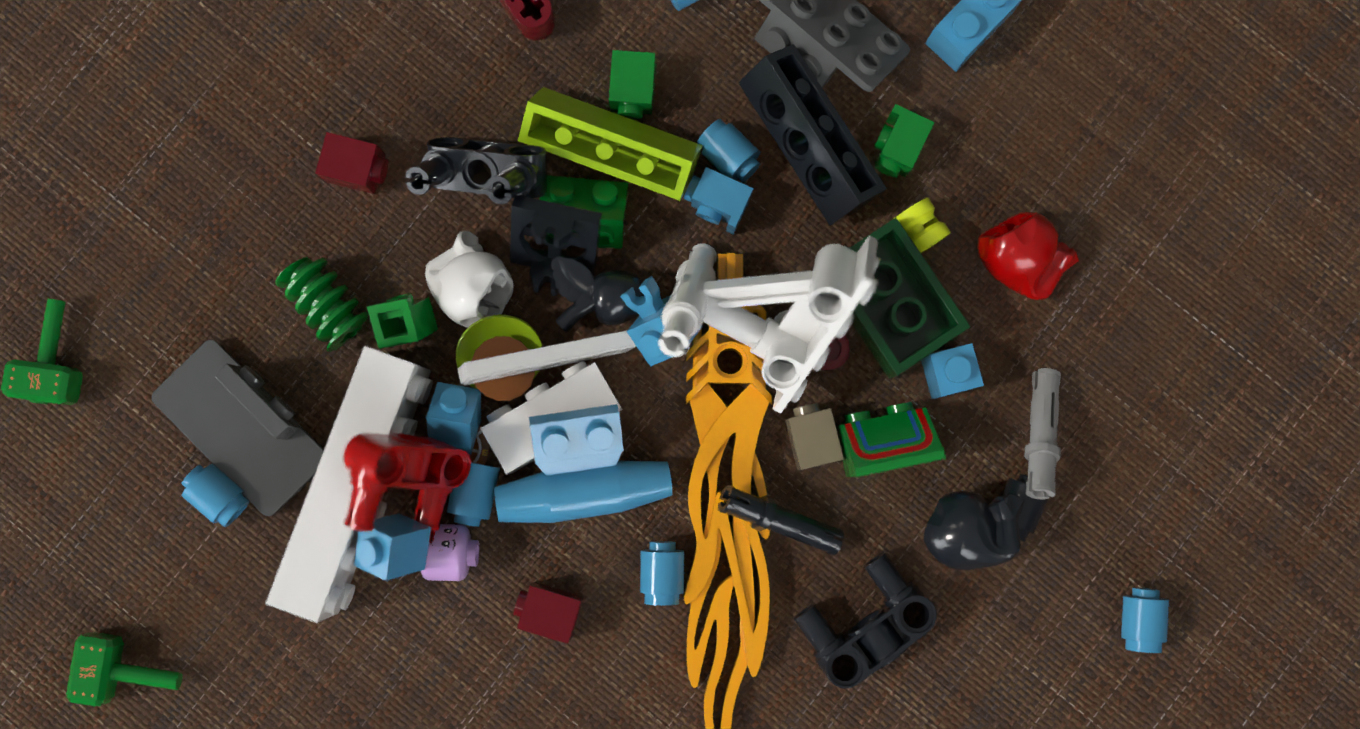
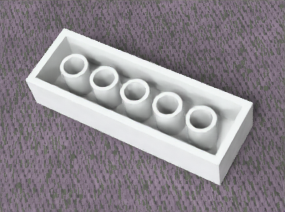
[265,346,433,623]

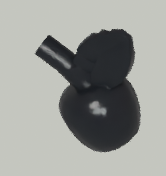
[551,256,645,332]

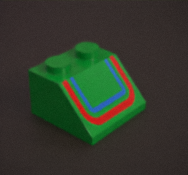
[836,401,946,477]

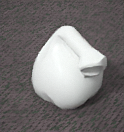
[425,231,513,328]

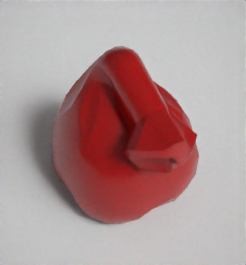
[977,212,1079,300]

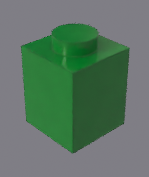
[609,50,656,119]

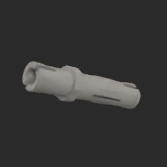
[1024,368,1061,500]

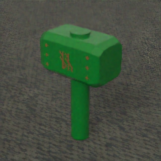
[1,298,83,405]
[66,632,183,706]

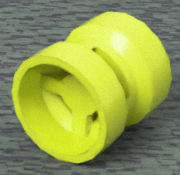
[896,197,951,253]

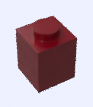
[315,132,388,194]
[513,582,584,644]

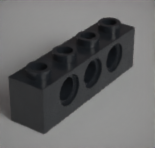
[738,44,887,226]

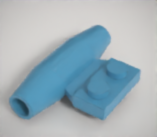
[494,404,673,523]

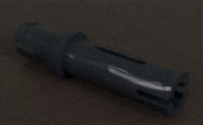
[718,485,844,555]

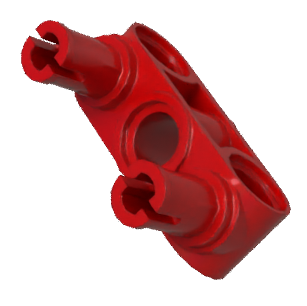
[343,433,471,532]

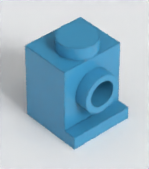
[684,167,753,235]

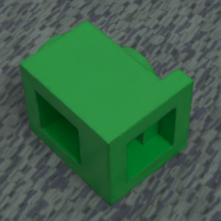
[874,104,934,178]
[367,293,438,349]

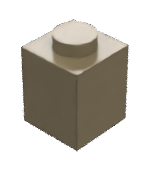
[785,403,844,470]

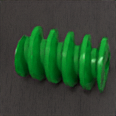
[275,257,369,352]

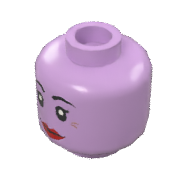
[421,524,479,581]

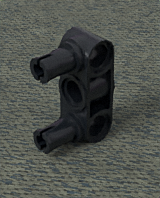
[405,137,547,205]
[793,552,937,689]

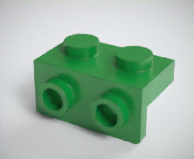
[539,175,628,249]

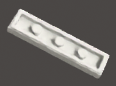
[457,331,636,385]

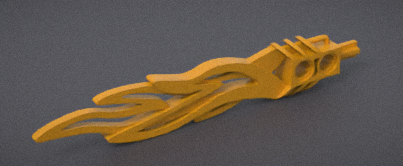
[684,253,772,729]

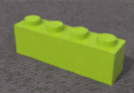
[518,87,703,201]

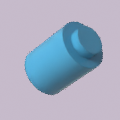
[447,462,500,527]

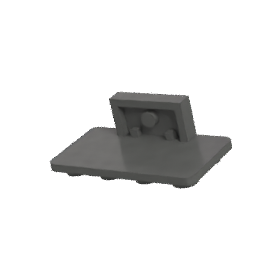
[754,0,910,92]
[152,340,324,516]

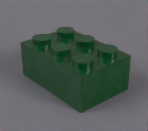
[849,217,970,379]

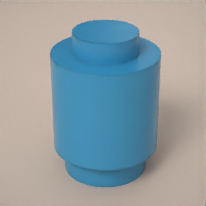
[697,119,760,182]
[181,464,250,528]
[640,541,684,606]
[1121,587,1169,653]

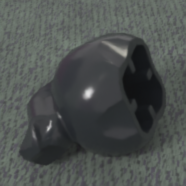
[924,490,1025,571]

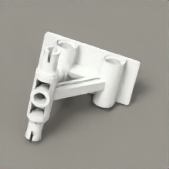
[659,235,880,413]

